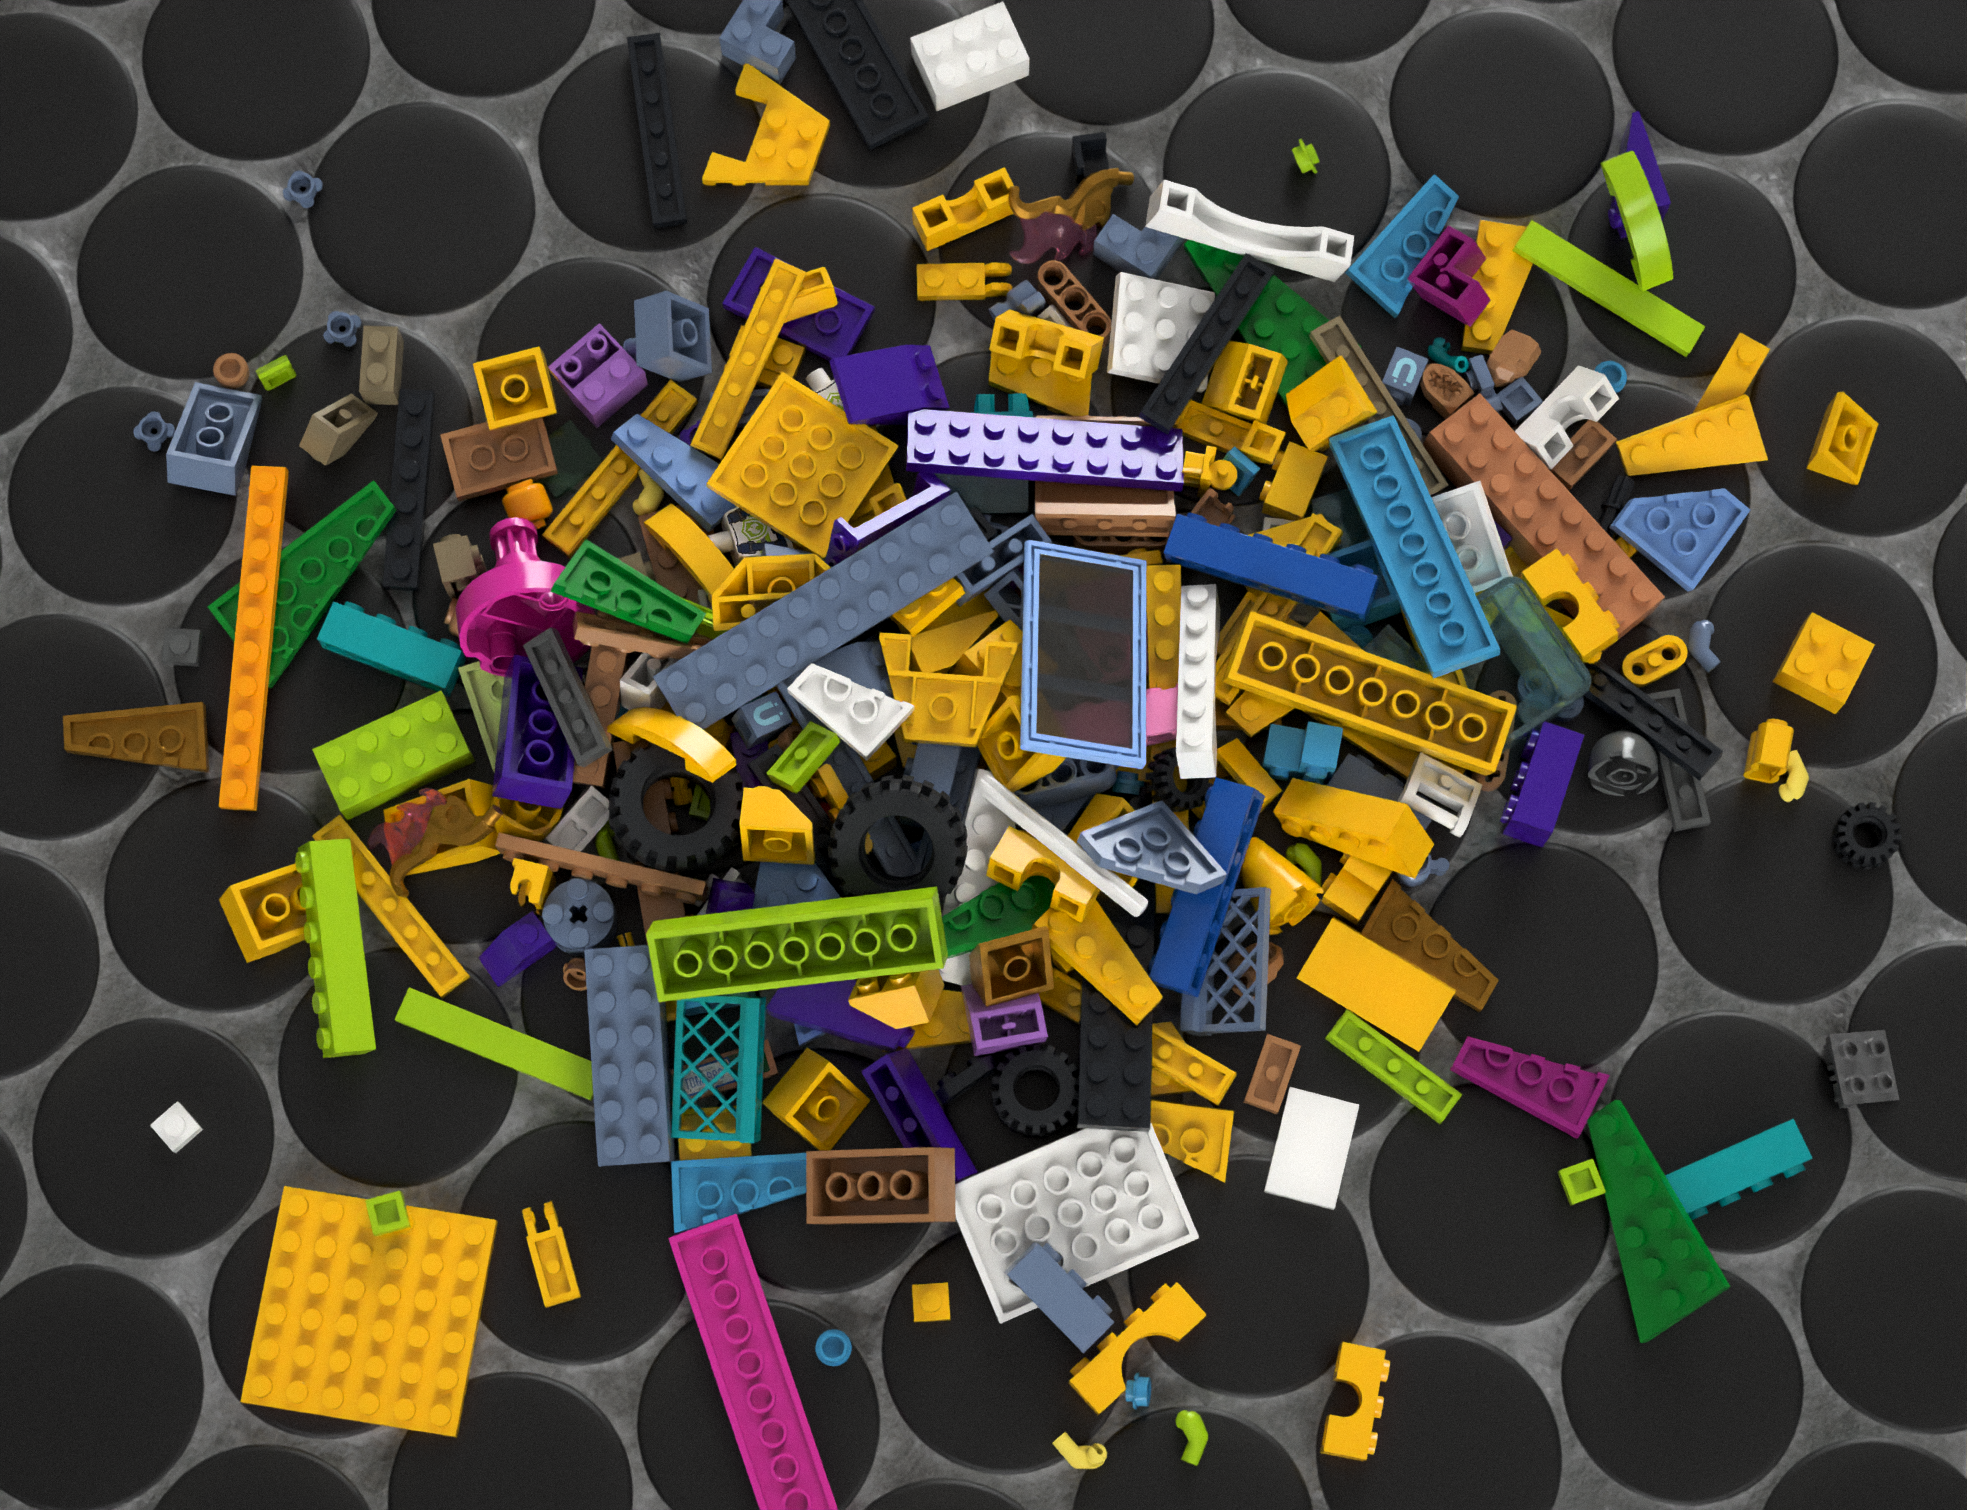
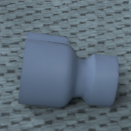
[988,280,1046,321]
[1394,853,1449,887]

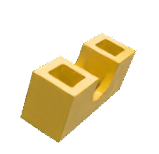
[912,167,1014,252]
[989,309,1104,379]
[1522,548,1620,664]
[986,826,1100,923]
[1320,1342,1390,1461]

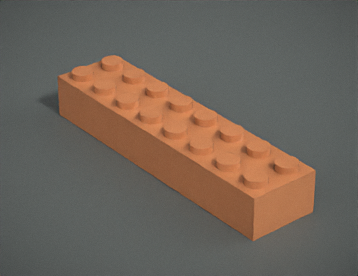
[1423,393,1665,651]

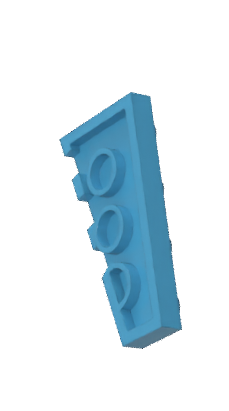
[1345,174,1459,318]
[671,1153,806,1235]

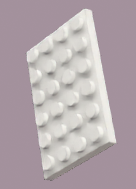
[955,1124,1199,1324]

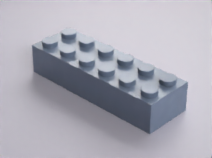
[584,945,676,1166]

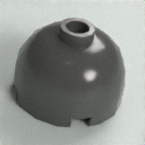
[1588,730,1658,796]

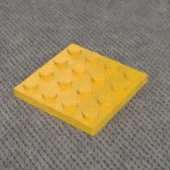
[706,372,899,560]

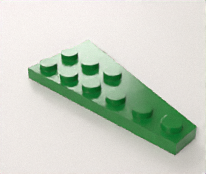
[1184,240,1362,415]
[208,480,397,689]
[1587,1100,1731,1343]

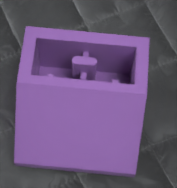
[548,323,648,428]
[961,984,1048,1056]

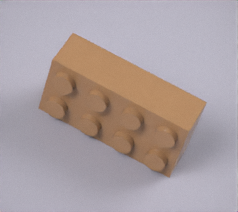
[806,1147,956,1225]

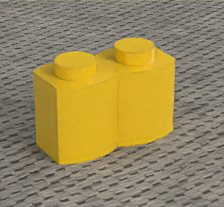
[1743,719,1794,783]
[1321,853,1393,925]

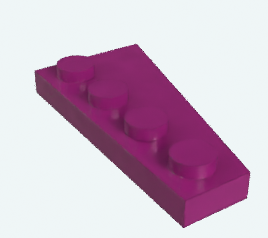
[1450,1036,1610,1139]

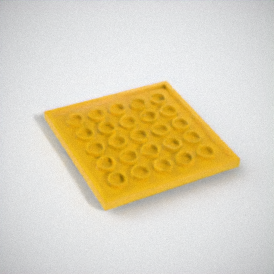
[240,1186,498,1437]

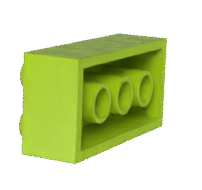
[312,690,475,820]

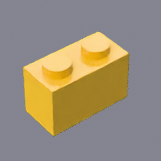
[1259,441,1328,521]

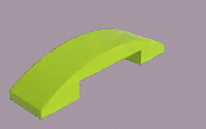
[1600,150,1673,292]

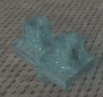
[1363,624,1430,674]

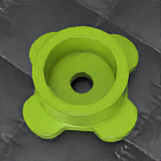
[1292,138,1320,174]

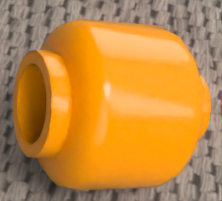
[502,479,553,529]

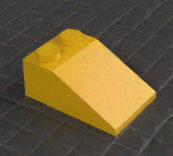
[383,779,500,876]
[219,863,307,963]

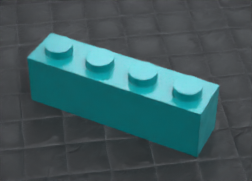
[317,601,466,697]
[1665,1119,1812,1220]

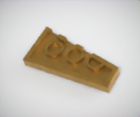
[63,702,209,773]
[1361,879,1499,1013]

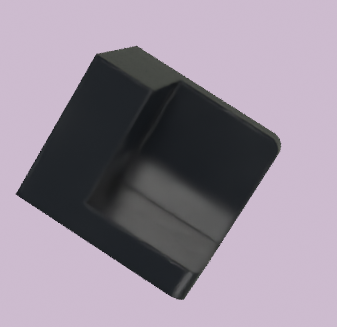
[1071,132,1109,183]

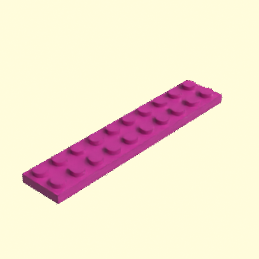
[668,1214,838,1510]

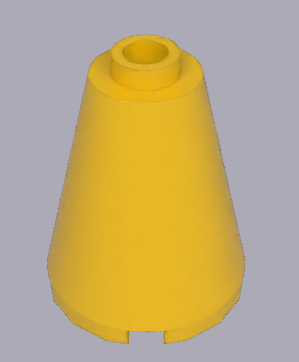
[1239,837,1324,935]

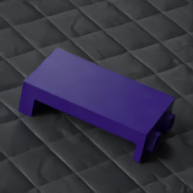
[825,472,951,568]

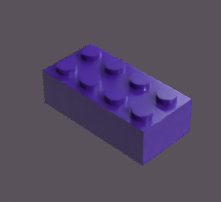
[492,654,583,809]

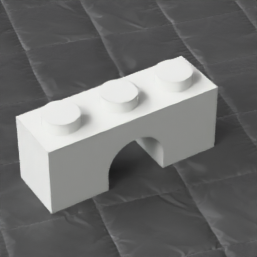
[1515,365,1619,470]

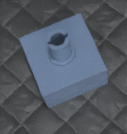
[623,291,712,382]

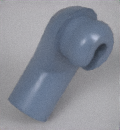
[1687,620,1721,673]

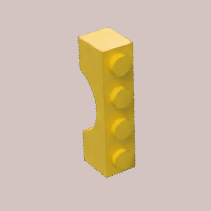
[1069,1282,1207,1415]

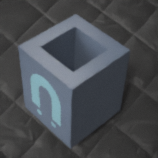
[1382,347,1428,406]
[731,691,793,749]

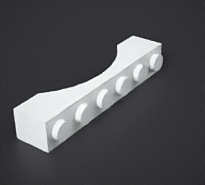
[1145,180,1354,282]
[1176,584,1220,779]

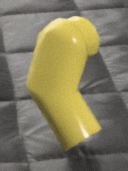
[633,469,664,516]
[1778,750,1809,802]
[1052,1432,1107,1469]

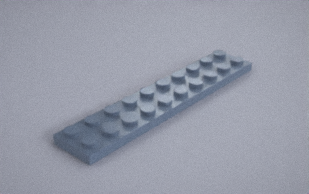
[653,491,994,730]

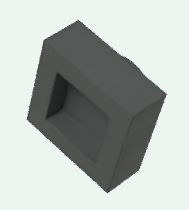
[161,628,203,667]

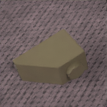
[299,393,378,466]

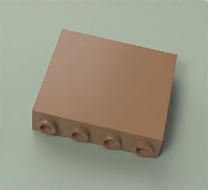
[1035,415,1176,537]

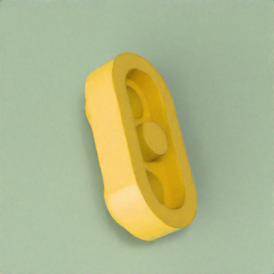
[1620,635,1688,688]

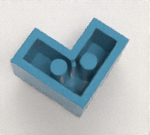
[1262,721,1343,785]

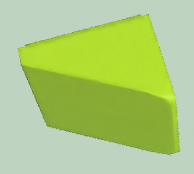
[256,355,297,391]

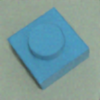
[1223,447,1261,497]

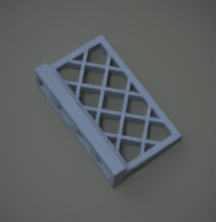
[1180,887,1271,1037]

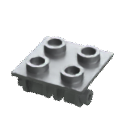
[1823,1030,1900,1108]

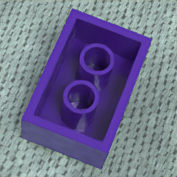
[1499,721,1584,848]

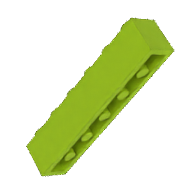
[295,839,376,1058]

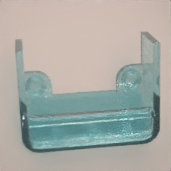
[1476,576,1592,753]

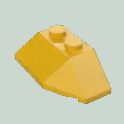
[711,553,831,631]

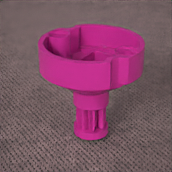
[456,517,596,677]

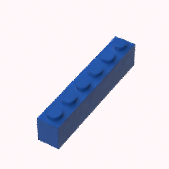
[1164,513,1379,623]
[1148,777,1265,998]

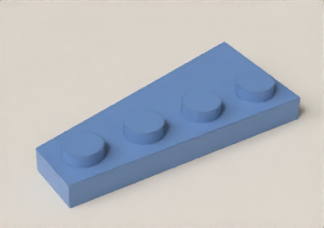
[611,414,737,533]

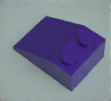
[1608,111,1671,239]
[829,345,950,425]

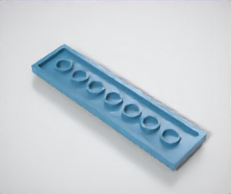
[1329,415,1500,679]

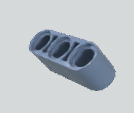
[1014,757,1117,810]

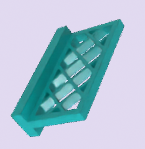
[671,995,766,1143]

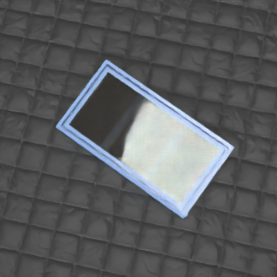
[1020,540,1146,769]

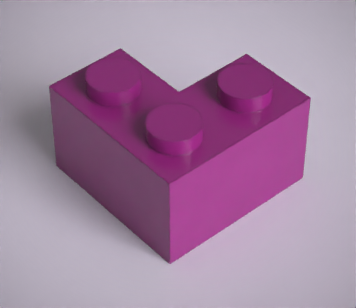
[1407,225,1491,327]

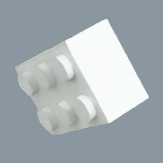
[910,2,1029,111]

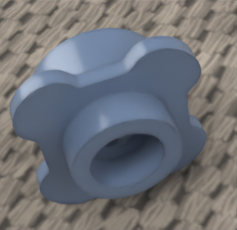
[283,171,323,208]
[323,311,362,347]
[133,411,175,452]

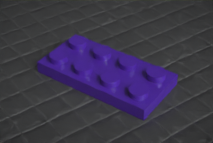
[722,247,875,361]

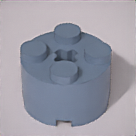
[542,878,617,956]

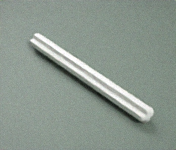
[975,774,1148,917]

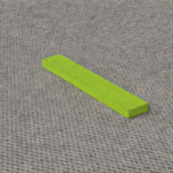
[1512,220,1706,357]
[394,987,593,1101]

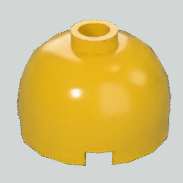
[490,797,563,842]

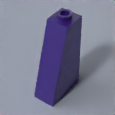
[766,979,916,1052]

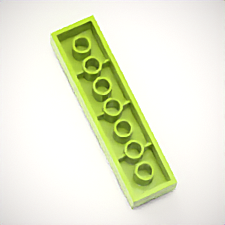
[646,887,948,1002]

